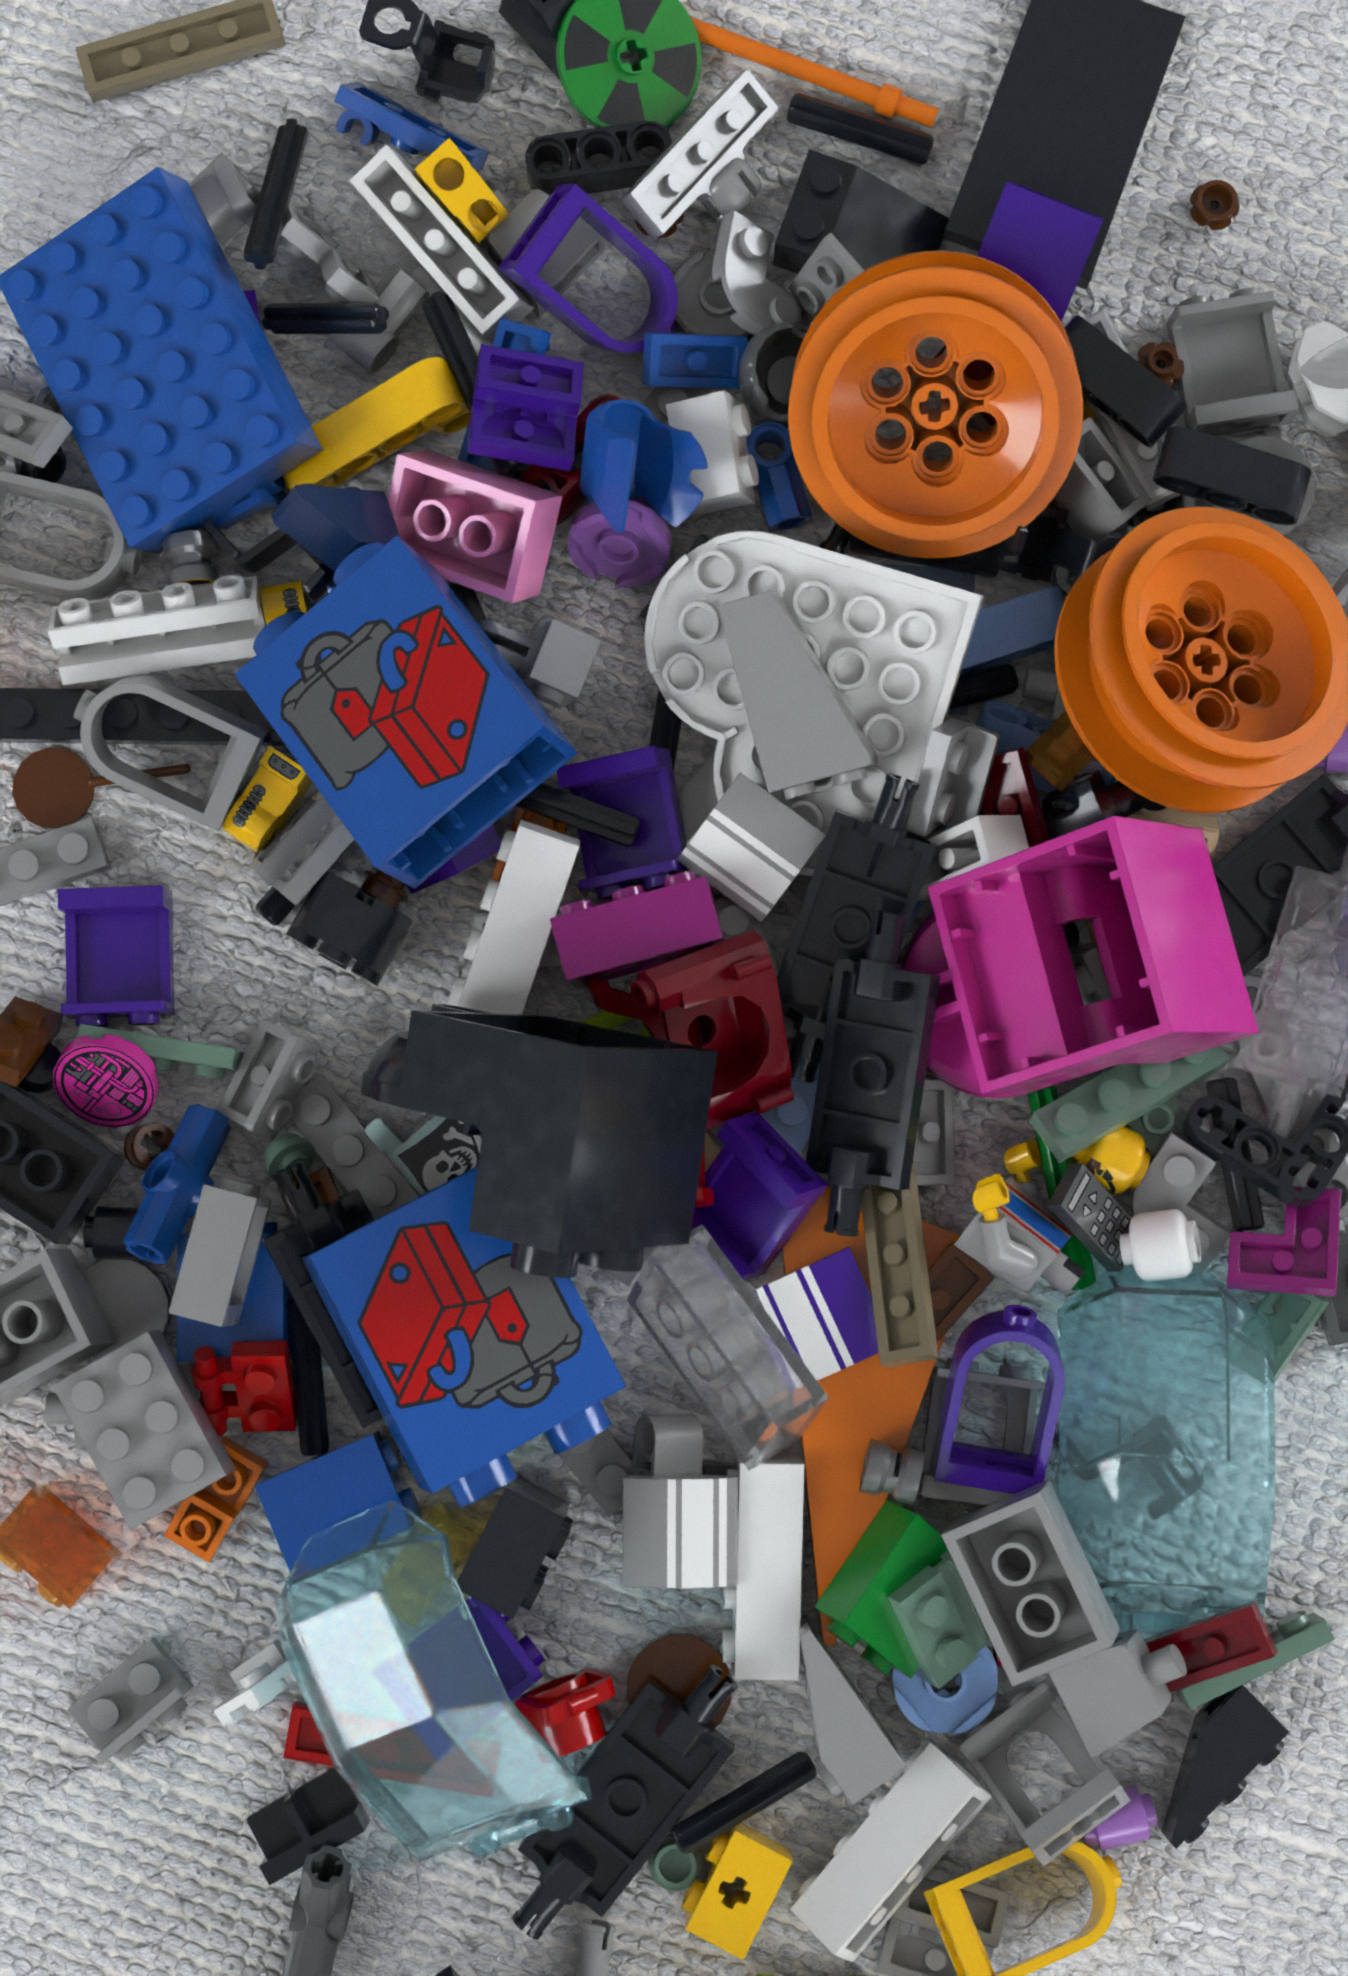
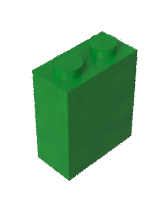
[814,1500,949,1679]

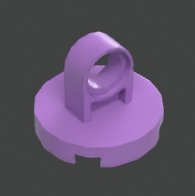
[568,496,672,588]

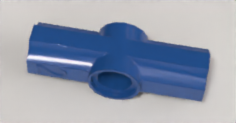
[123,1104,231,1265]

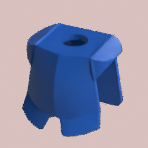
[579,399,708,533]

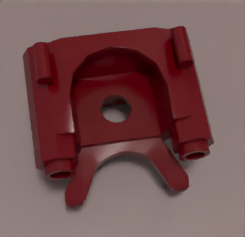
[588,930,794,1130]

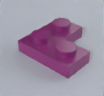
[1227,1186,1341,1297]

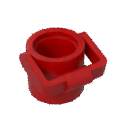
[514,1667,616,1760]

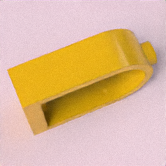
[923,1841,1122,1976]

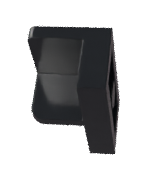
[247,1767,370,1886]

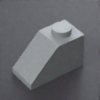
[1055,417,1152,541]

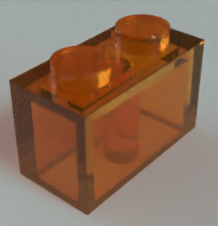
[0,1485,123,1609]

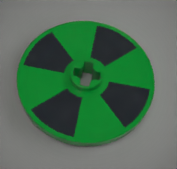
[556,0,702,128]

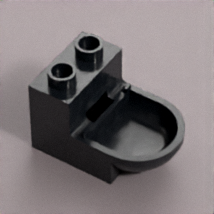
[361,1004,718,1278]

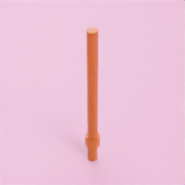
[690,16,939,128]

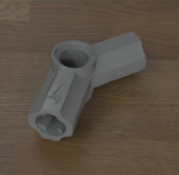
[282,1845,354,1976]

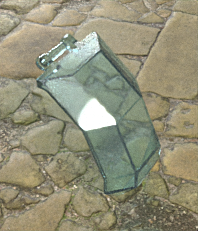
[1057,1269,1276,1634]
[275,1500,592,1862]

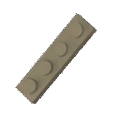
[75,0,286,102]
[861,1157,939,1368]

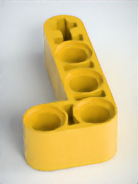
[282,357,471,491]

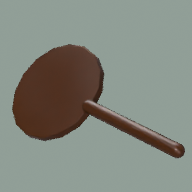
[12,748,191,829]

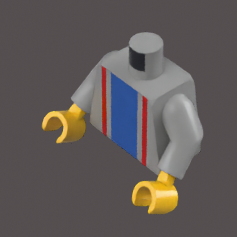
[954,1139,1086,1296]

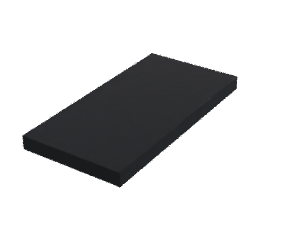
[943,0,1186,290]

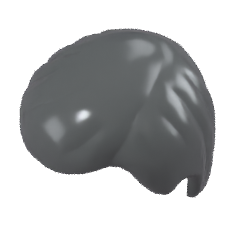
[739,323,806,429]

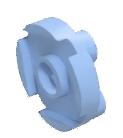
[890,1646,998,1734]

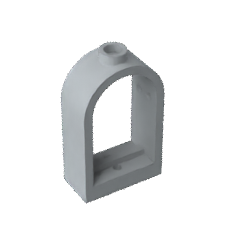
[0,470,143,601]
[73,675,268,831]

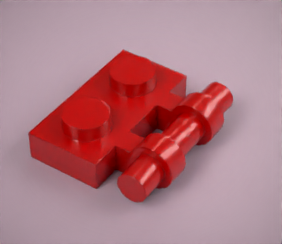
[191,1341,297,1436]

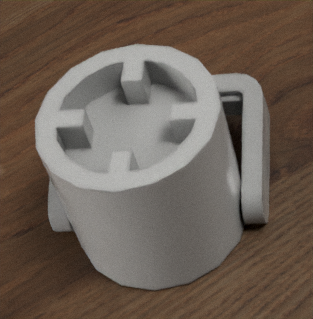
[189,153,260,245]

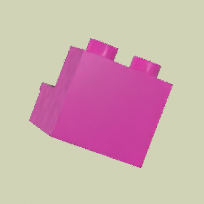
[901,816,1259,1098]

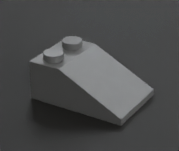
[799,1615,906,1805]

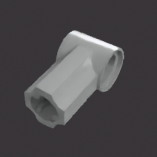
[330,264,430,374]

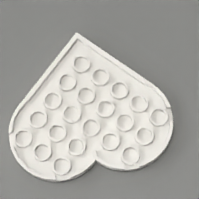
[644,531,984,876]

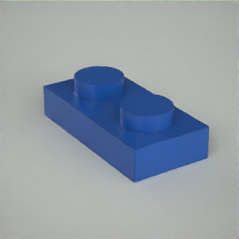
[642,332,748,389]

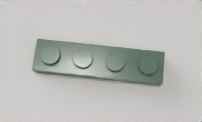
[1029,1046,1230,1163]

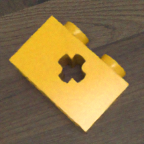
[681,1823,793,1960]

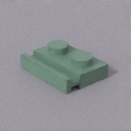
[888,1551,993,1689]

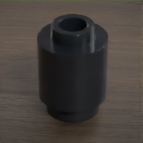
[83,1206,146,1261]

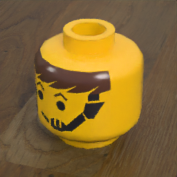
[1072,1126,1151,1195]

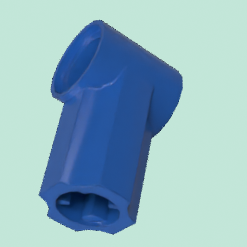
[747,421,812,532]

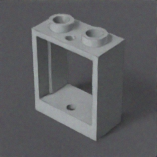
[168,1177,272,1327]

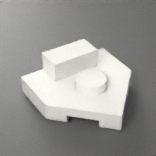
[213,1639,321,1727]

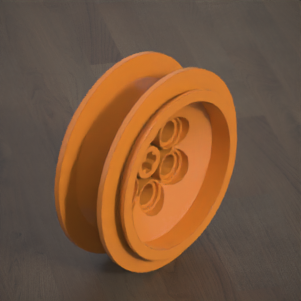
[788,251,1083,558]
[1054,507,1348,814]

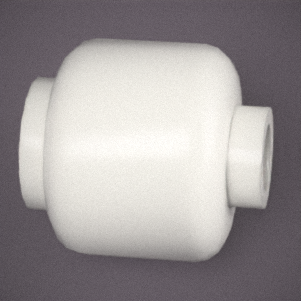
[1120,1209,1201,1282]

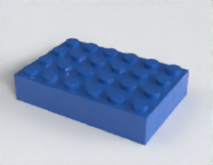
[0,167,323,554]

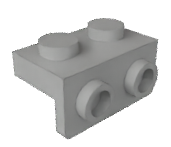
[216,1018,321,1140]

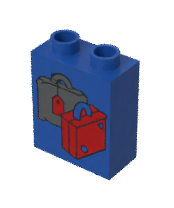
[234,535,578,889]
[301,1166,627,1507]

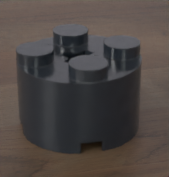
[286,871,412,986]

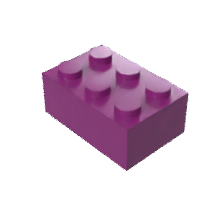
[550,871,725,989]

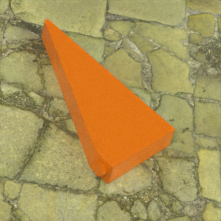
[781,1186,961,1647]

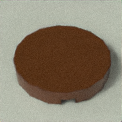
[627,1633,732,1728]

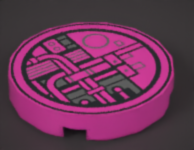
[53,1034,160,1128]

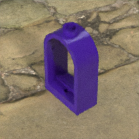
[498,184,678,353]
[932,1305,1065,1494]

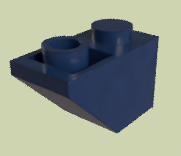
[271,484,400,571]

